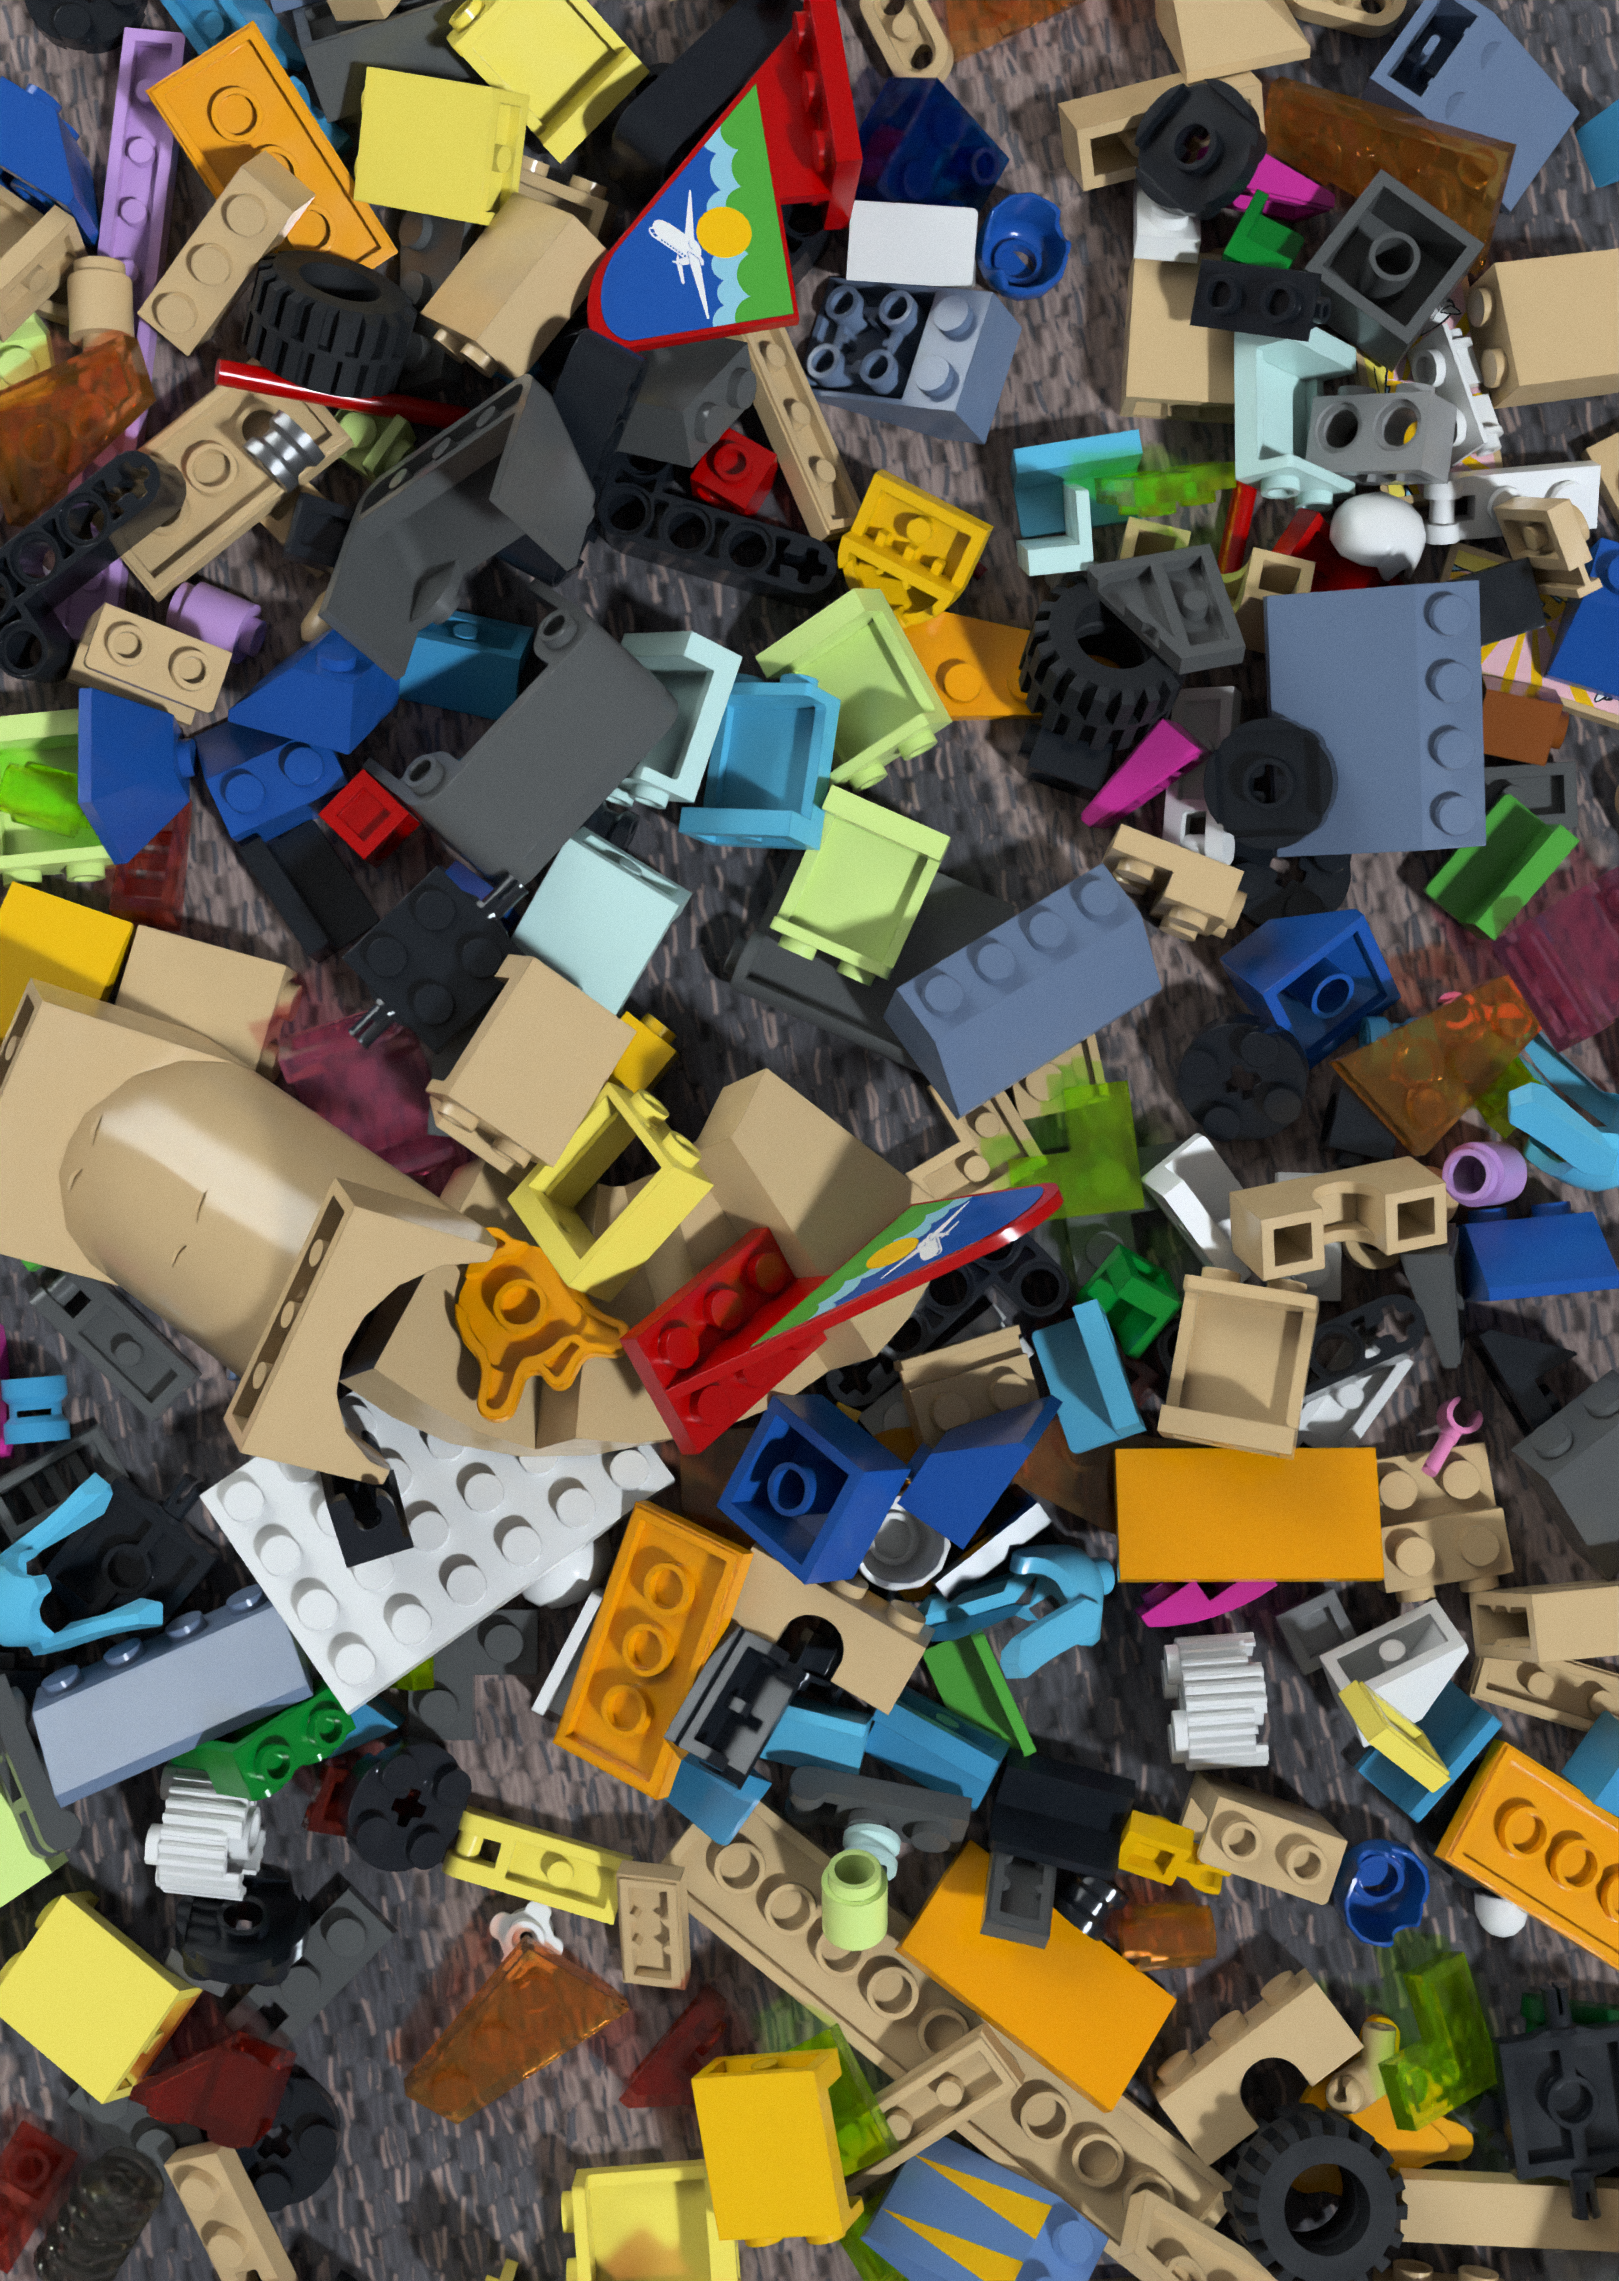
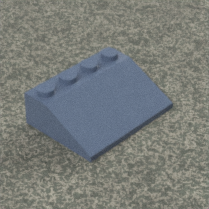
[1263,580,1486,857]

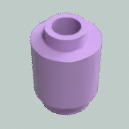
[166,582,267,664]
[1442,1141,1527,1207]

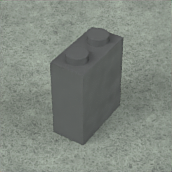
[551,338,757,468]
[1511,1369,1619,1581]

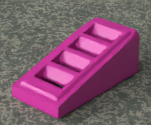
[1196,146,1335,223]
[1080,718,1212,829]

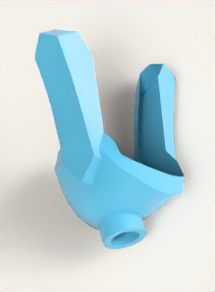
[1508,1025,1619,1192]
[0,1472,163,1656]
[917,1544,1115,1679]

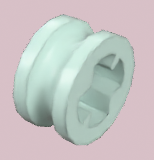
[842,1823,901,1881]

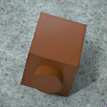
[1482,675,1569,766]

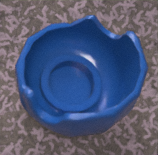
[975,192,1071,301]
[1332,1839,1430,1948]

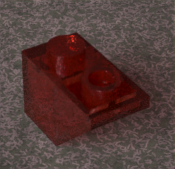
[129,2030,297,2149]

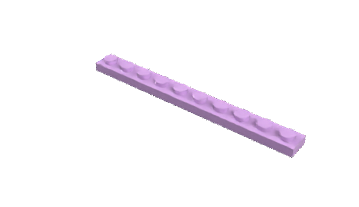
[53,27,192,645]

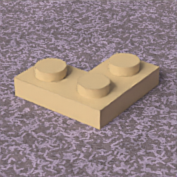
[905,1085,1048,1200]

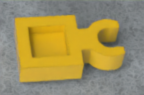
[1118,1810,1232,1895]

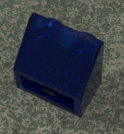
[854,77,1010,215]

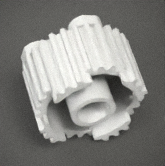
[1160,1632,1269,1771]
[144,1760,266,1901]

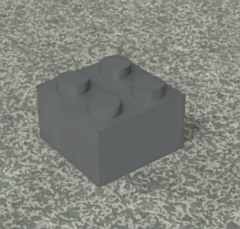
[1303,169,1485,372]

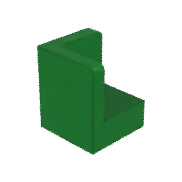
[1220,189,1304,270]
[1075,1243,1183,1360]

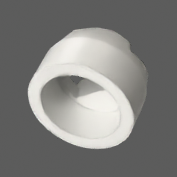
[1474,1888,1527,1938]

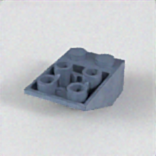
[1354,0,1580,215]
[802,277,1022,445]

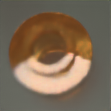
[1118,1899,1217,1972]

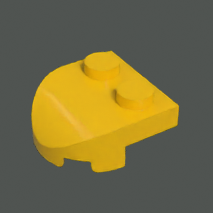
[837,469,994,628]

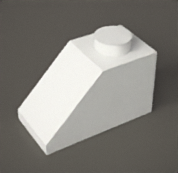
[1319,1599,1469,1748]

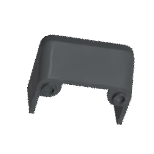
[318,374,596,681]
[362,578,678,886]

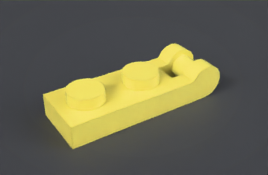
[442,1805,633,1925]

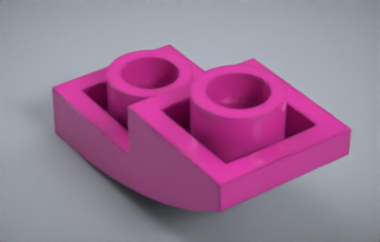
[1134,1582,1278,1627]

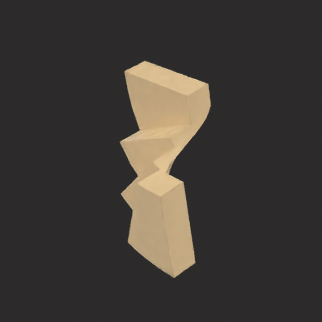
[339,1068,935,1457]

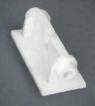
[1406,323,1504,469]

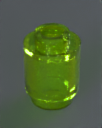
[0,760,92,839]

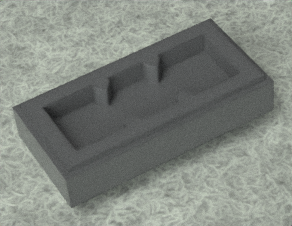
[980,1849,1057,1949]

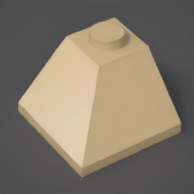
[1155,0,1311,84]

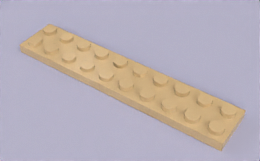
[658,1798,1232,2281]

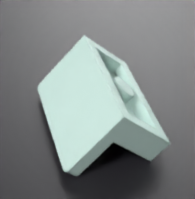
[1016,483,1094,576]

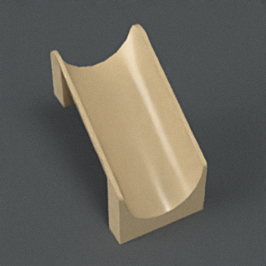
[0,977,497,1484]

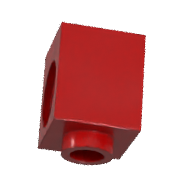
[690,428,778,519]
[318,769,420,869]

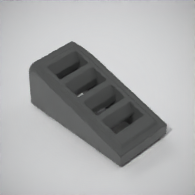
[1399,1223,1467,1368]
[0,1423,130,1544]

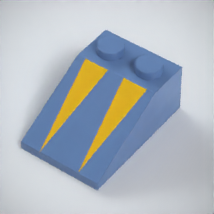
[860,2136,1109,2281]

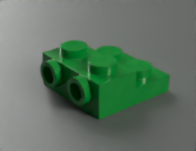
[170,1679,356,1801]

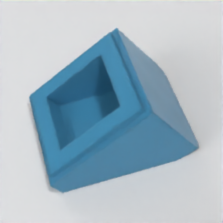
[1575,99,1619,188]
[327,1695,407,1759]

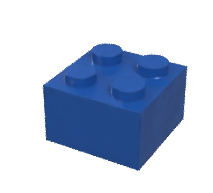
[716,1394,911,1585]

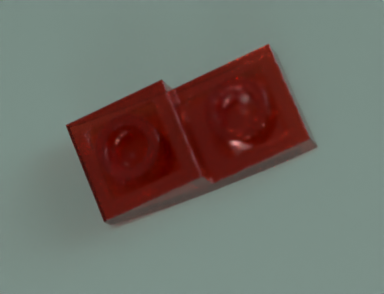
[0,2120,80,2274]

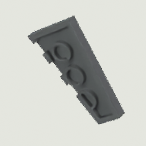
[399,210,477,397]

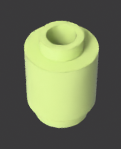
[821,1849,888,1951]

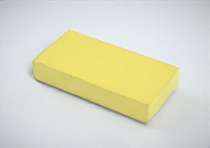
[1338,1680,1451,1793]

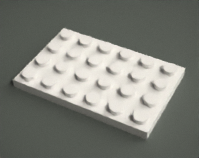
[199,1391,675,1715]

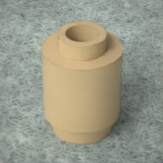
[67,256,135,359]

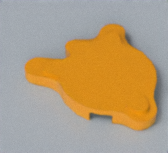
[454,1227,631,1423]
[1291,2014,1474,2196]

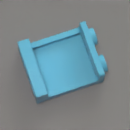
[678,673,841,850]

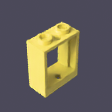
[507,1082,714,1303]

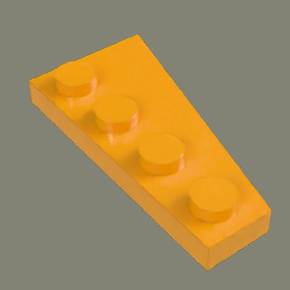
[902,611,1120,721]

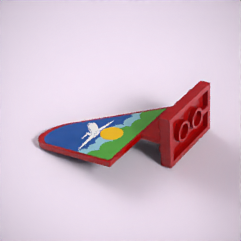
[587,0,863,352]
[619,1183,1064,1455]

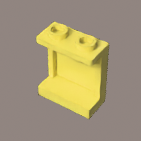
[446,0,650,164]
[353,66,530,226]
[0,1890,203,2104]
[561,2159,741,2281]

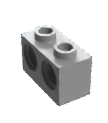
[1305,382,1458,486]

